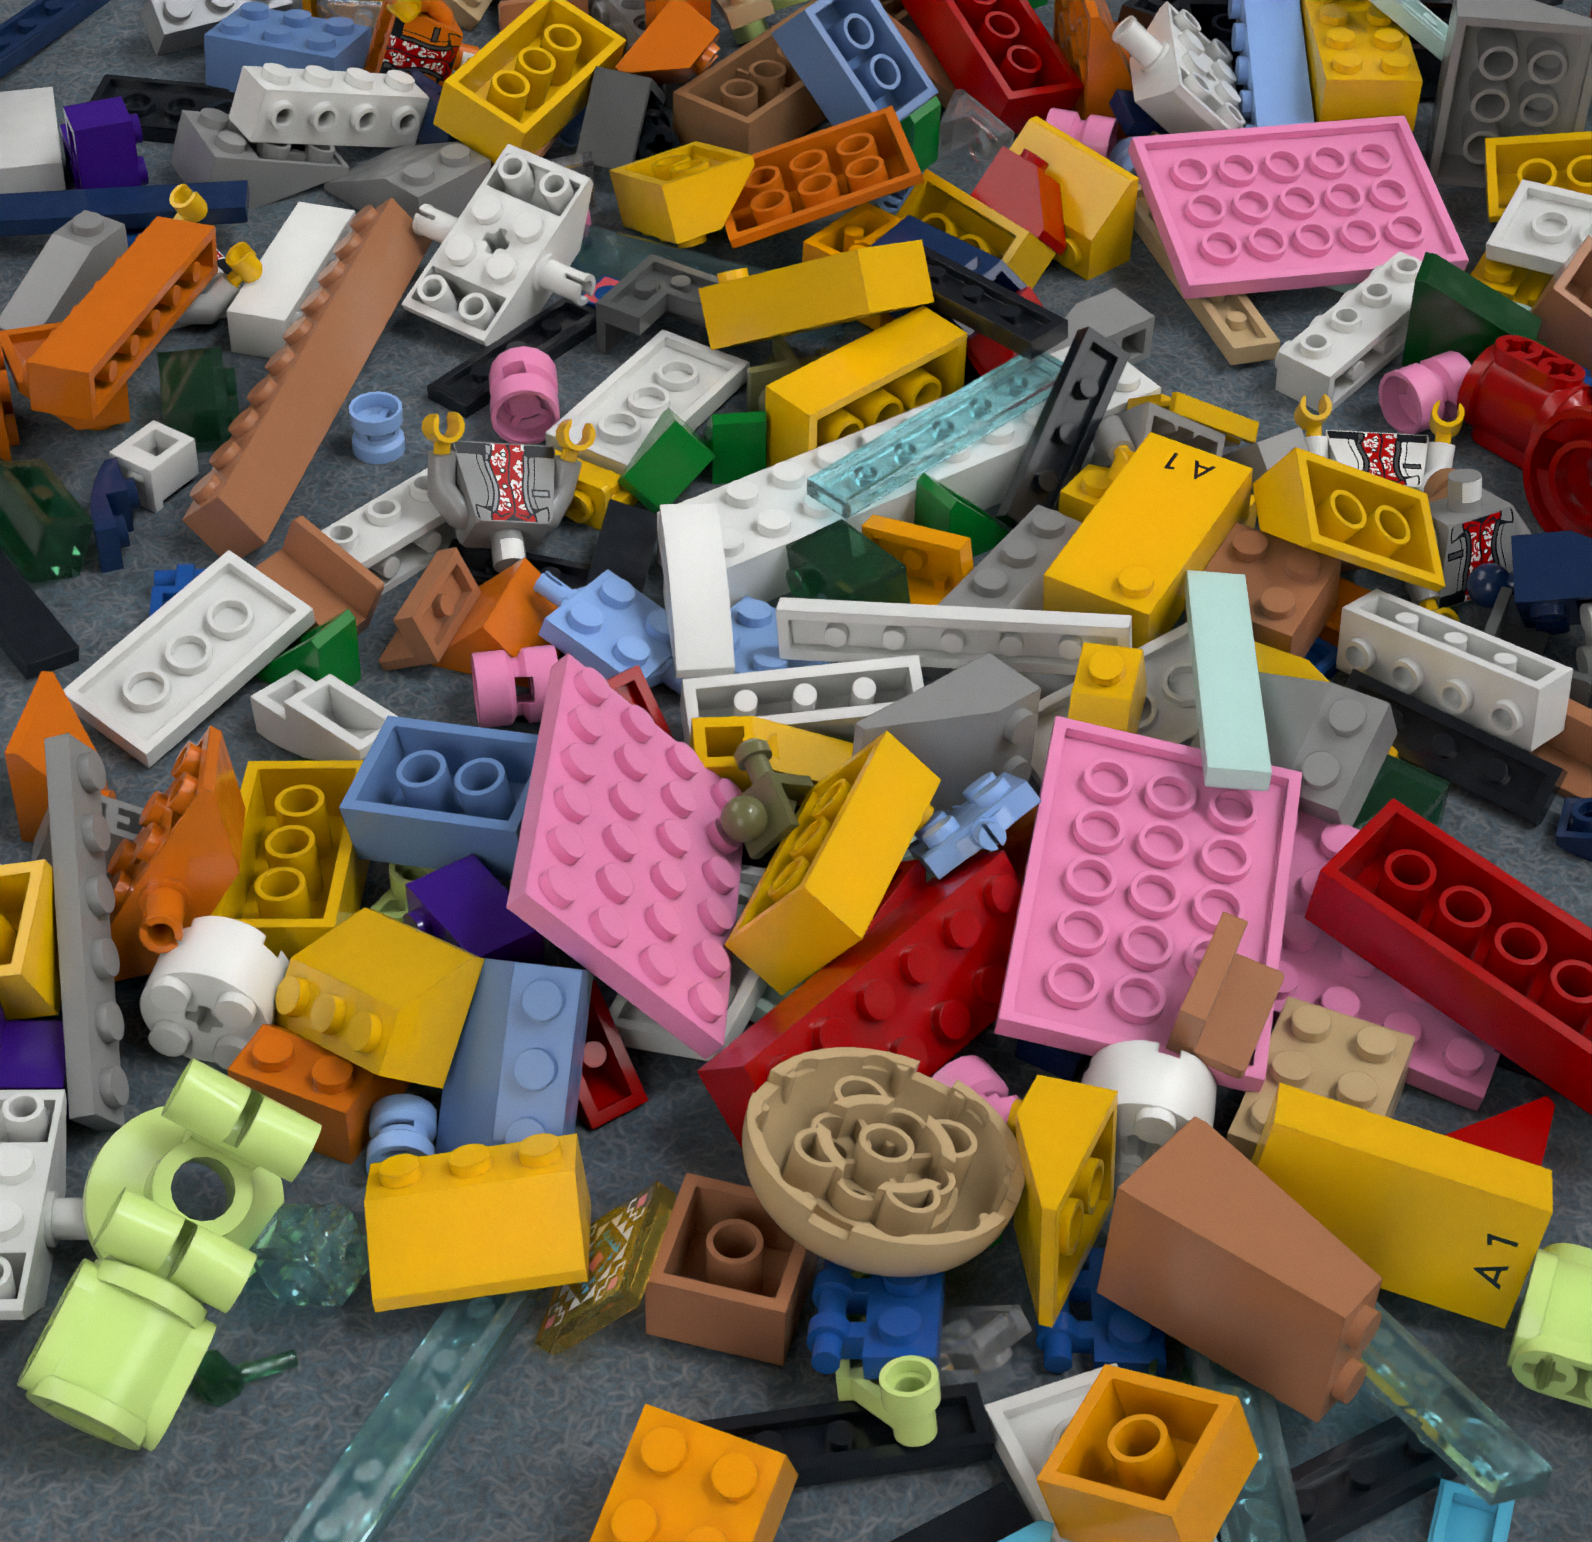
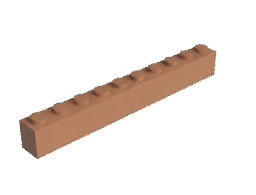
[182,197,432,558]

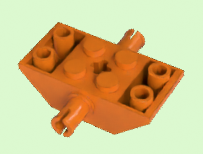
[107,725,246,982]

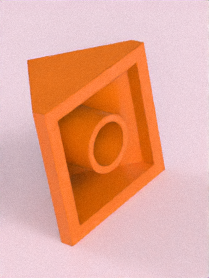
[432,557,561,688]

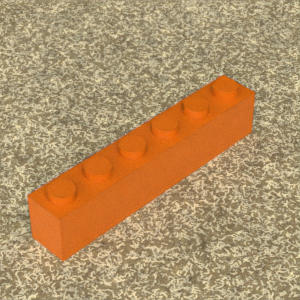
[23,216,218,421]

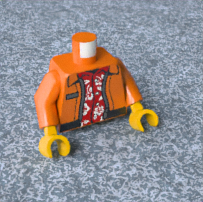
[363,0,480,87]

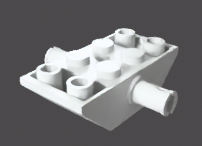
[1112,1,1247,134]
[401,144,596,346]
[0,1089,89,1320]

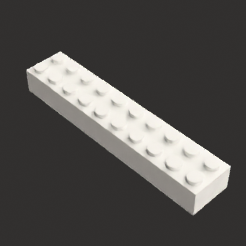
[657,346,1161,608]

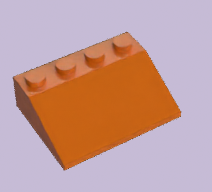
[1052,0,1133,139]
[724,106,924,249]

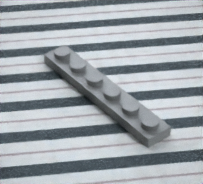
[44,733,129,1132]

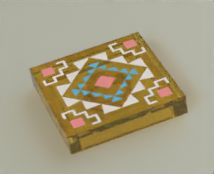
[535,1181,676,1355]

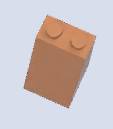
[1097,1116,1383,1423]

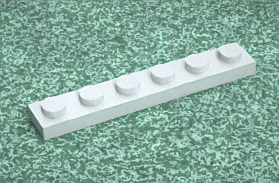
[776,597,1132,675]

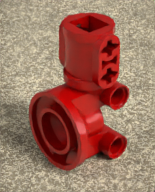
[1456,335,1592,538]

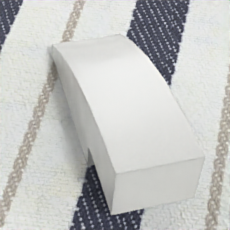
[658,502,735,679]
[250,669,398,761]

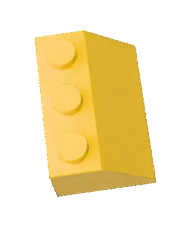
[1009,116,1139,281]
[1484,131,1592,222]
[609,141,755,248]
[896,169,1056,289]
[1252,447,1446,592]
[275,907,485,1089]
[364,1133,591,1312]

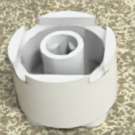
[140,916,289,1070]
[1081,1040,1217,1195]

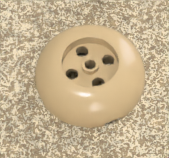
[742,1047,1025,1277]

